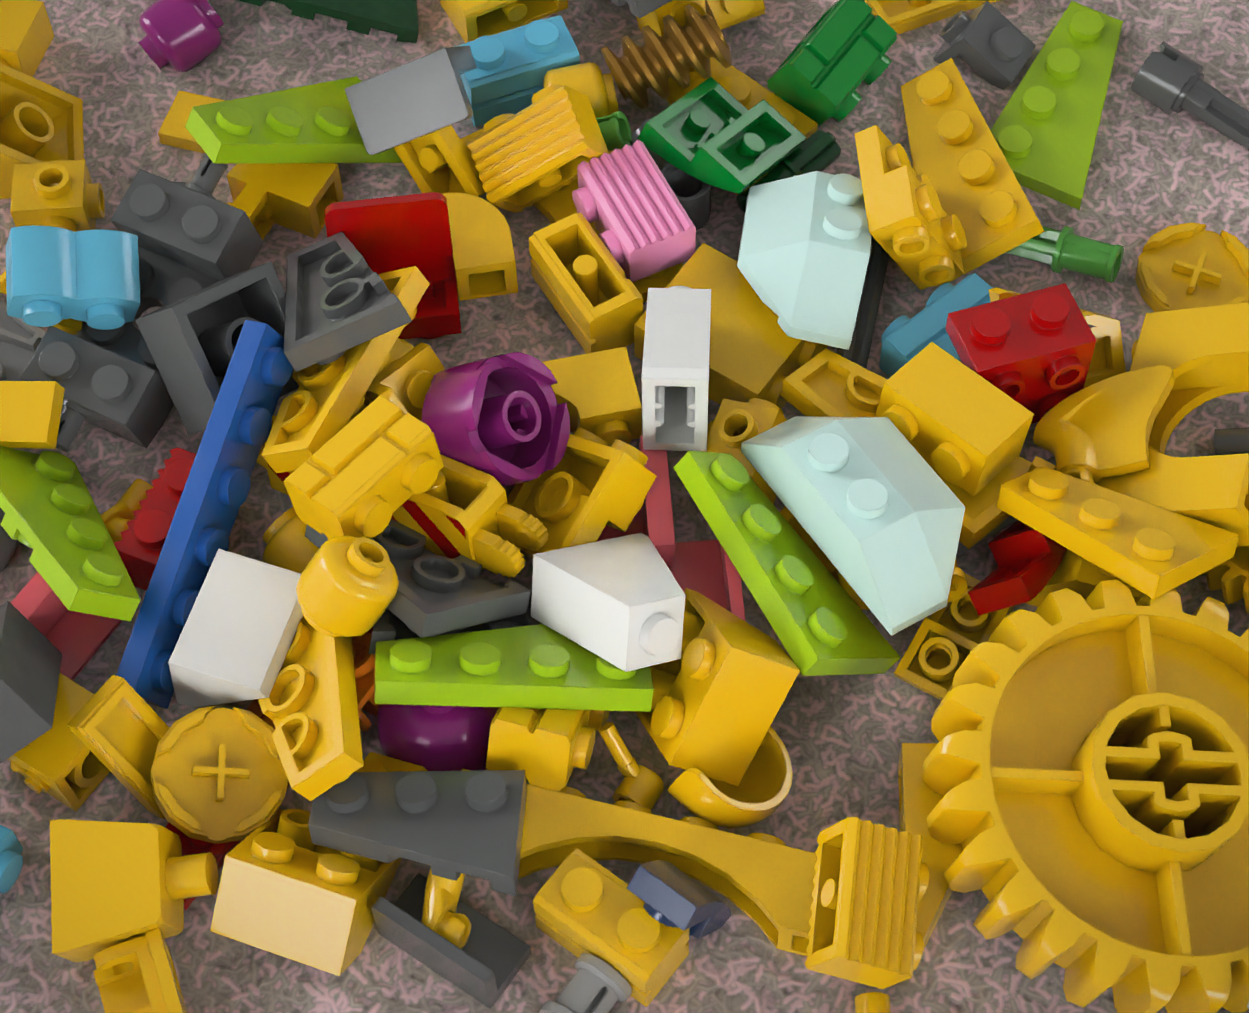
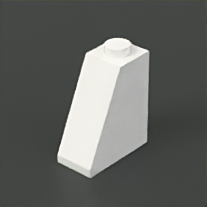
[642,286,711,451]
[531,533,685,672]

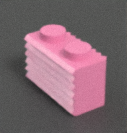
[572,140,696,282]

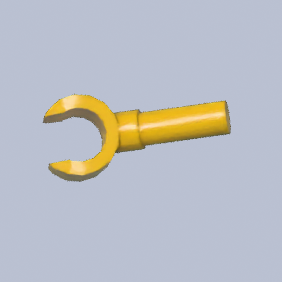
[598,722,664,811]

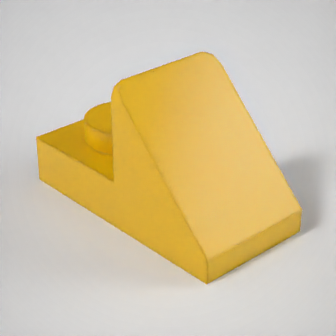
[394,125,486,197]

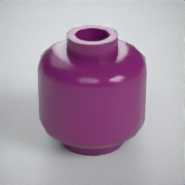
[138,0,224,72]

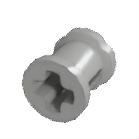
[539,953,632,1013]

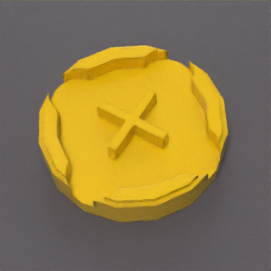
[1135,222,1249,312]
[150,706,288,844]

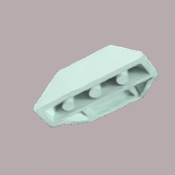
[737,171,872,350]
[741,416,965,636]

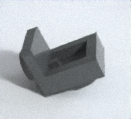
[933,1,1036,90]

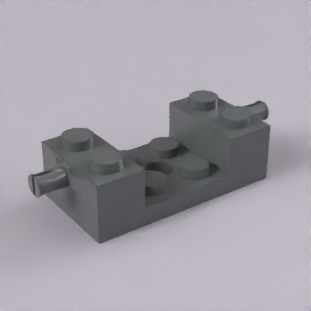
[20,153,264,452]

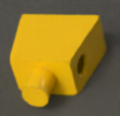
[50,819,219,962]

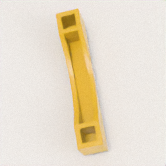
[462,769,818,956]

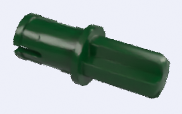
[736,130,841,212]

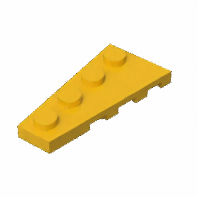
[901,58,1045,281]
[261,266,430,473]
[780,348,1056,549]
[258,616,364,801]

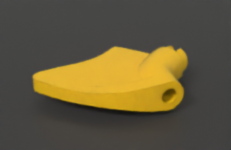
[1033,364,1175,484]

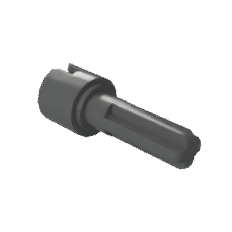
[1131,41,1249,149]

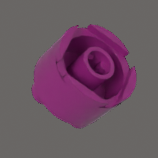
[422,352,570,486]

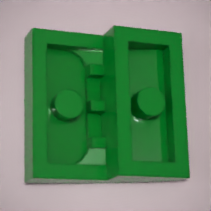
[637,77,807,194]

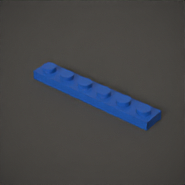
[116,320,293,709]

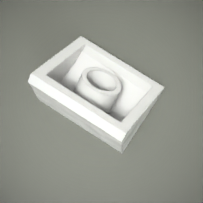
[168,549,303,708]

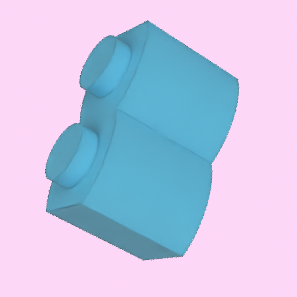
[5,225,140,330]

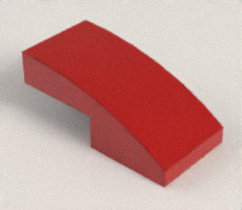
[968,520,1067,616]

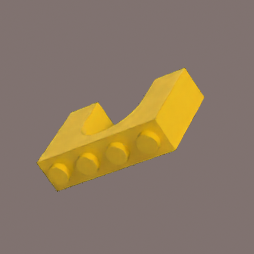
[1098,302,1249,547]

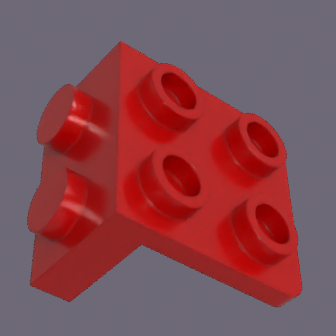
[325,192,462,340]
[945,283,1097,424]

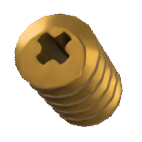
[601,0,732,110]

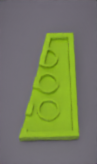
[991,1,1123,210]
[185,76,403,164]
[0,446,141,622]
[673,451,901,676]
[374,624,654,712]

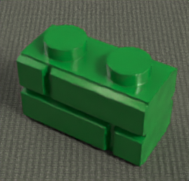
[767,0,897,127]

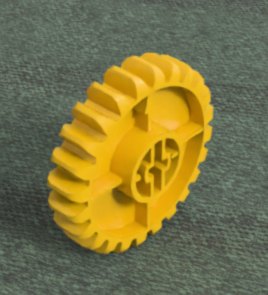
[923,580,1249,1013]

